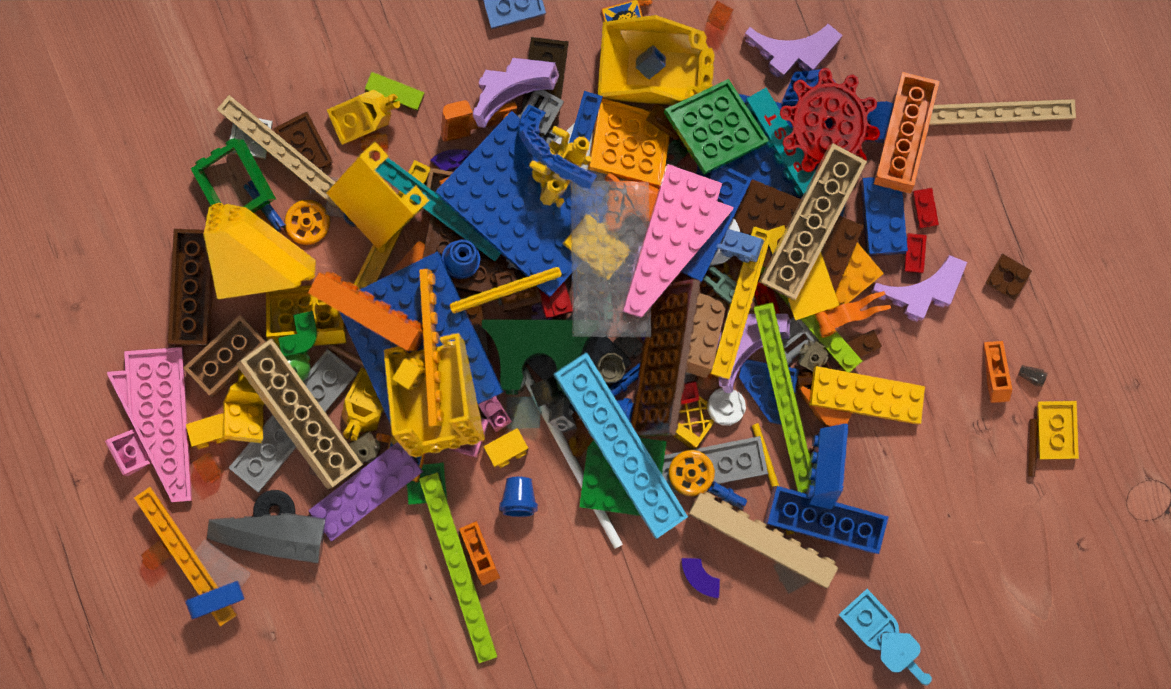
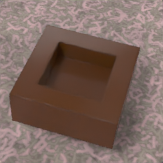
[798,369,813,386]

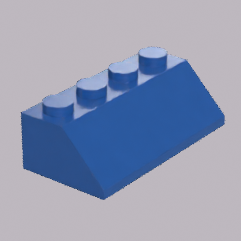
[807,423,848,509]

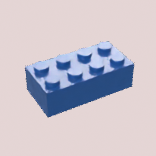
[860,177,908,256]

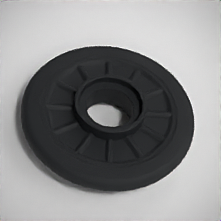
[253,490,295,517]

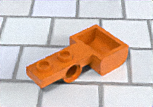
[440,100,517,142]

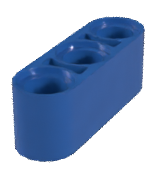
[185,581,245,620]

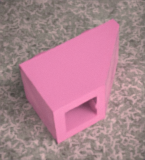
[478,396,512,432]

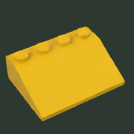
[266,285,346,349]

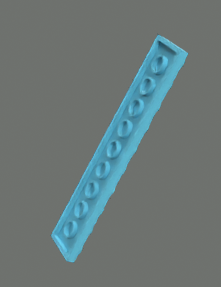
[553,353,688,538]

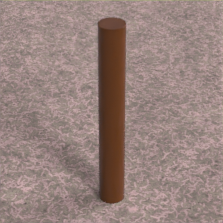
[1028,419,1037,477]

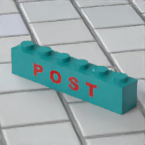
[745,87,816,197]

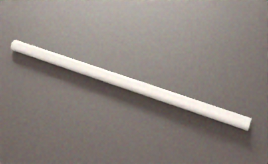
[525,367,623,549]

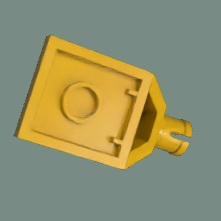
[327,90,400,145]
[341,367,384,441]
[223,371,264,443]

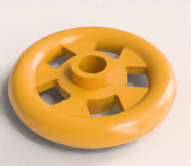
[284,200,330,245]
[668,450,715,496]

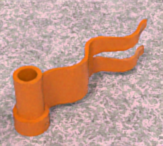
[815,291,891,338]

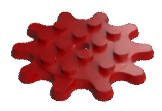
[779,68,880,172]

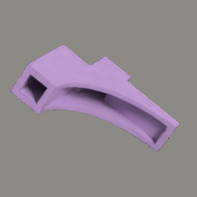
[744,24,842,79]
[473,58,559,128]
[871,255,967,322]
[717,314,790,393]

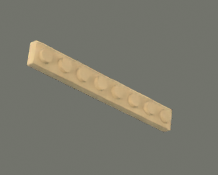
[217,95,336,207]
[929,99,1076,125]

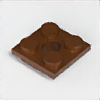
[985,253,1032,301]

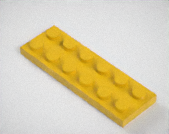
[809,366,925,425]

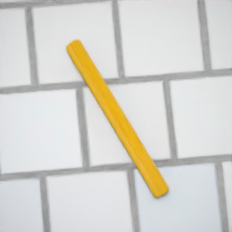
[450,267,562,314]

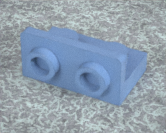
[716,229,764,263]

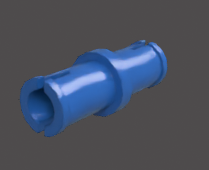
[708,481,747,510]

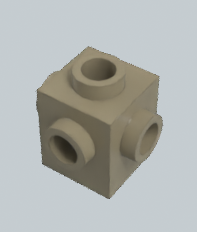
[797,340,828,371]
[349,431,380,463]

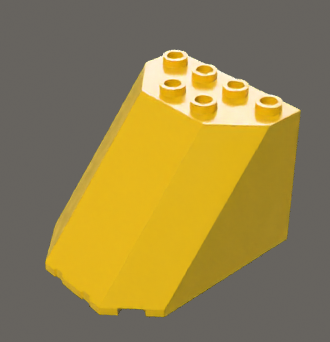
[598,15,715,105]
[204,203,316,299]

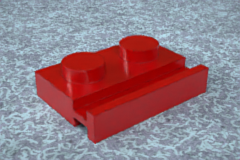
[539,281,573,319]

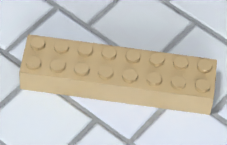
[759,143,867,300]
[236,339,363,489]
[688,491,839,588]

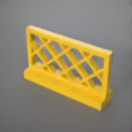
[672,396,715,450]

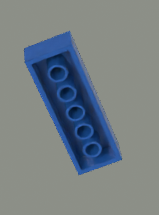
[764,486,889,554]

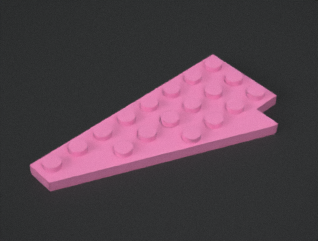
[622,164,733,318]
[107,347,192,502]

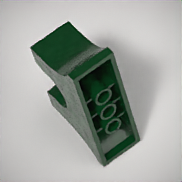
[482,320,600,395]

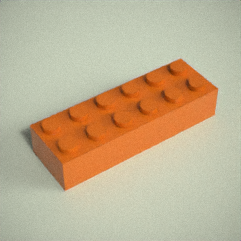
[874,72,940,194]
[308,271,424,351]

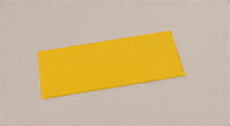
[768,225,839,321]

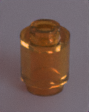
[360,132,389,153]

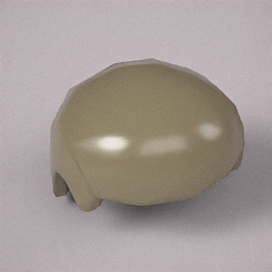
[596,353,626,384]

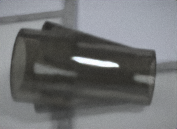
[1018,365,1048,387]

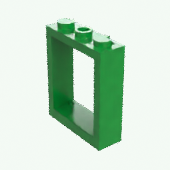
[190,138,276,213]

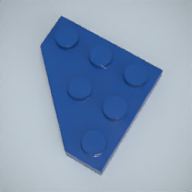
[739,359,799,425]

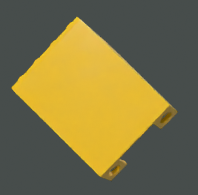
[326,142,429,250]
[384,333,485,457]

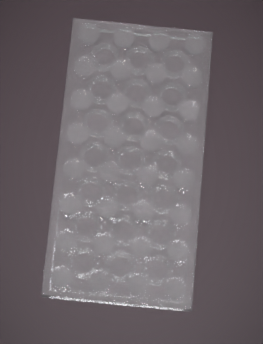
[571,181,651,337]

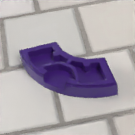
[430,149,472,171]
[681,558,720,598]

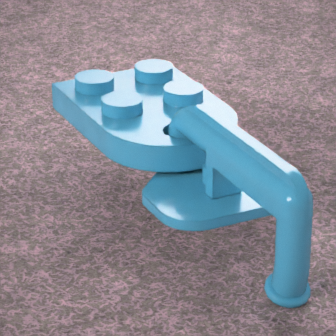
[839,589,932,686]

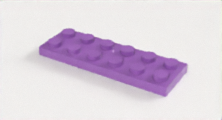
[308,442,423,541]

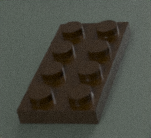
[521,37,569,117]

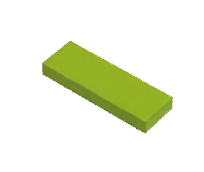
[365,72,425,111]

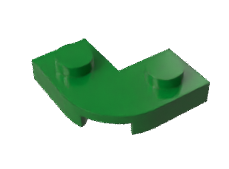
[278,311,317,357]

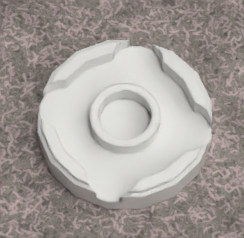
[707,388,746,426]

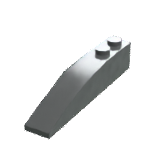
[207,513,326,563]

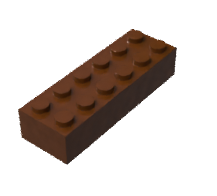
[168,229,213,347]

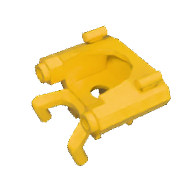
[530,126,591,207]

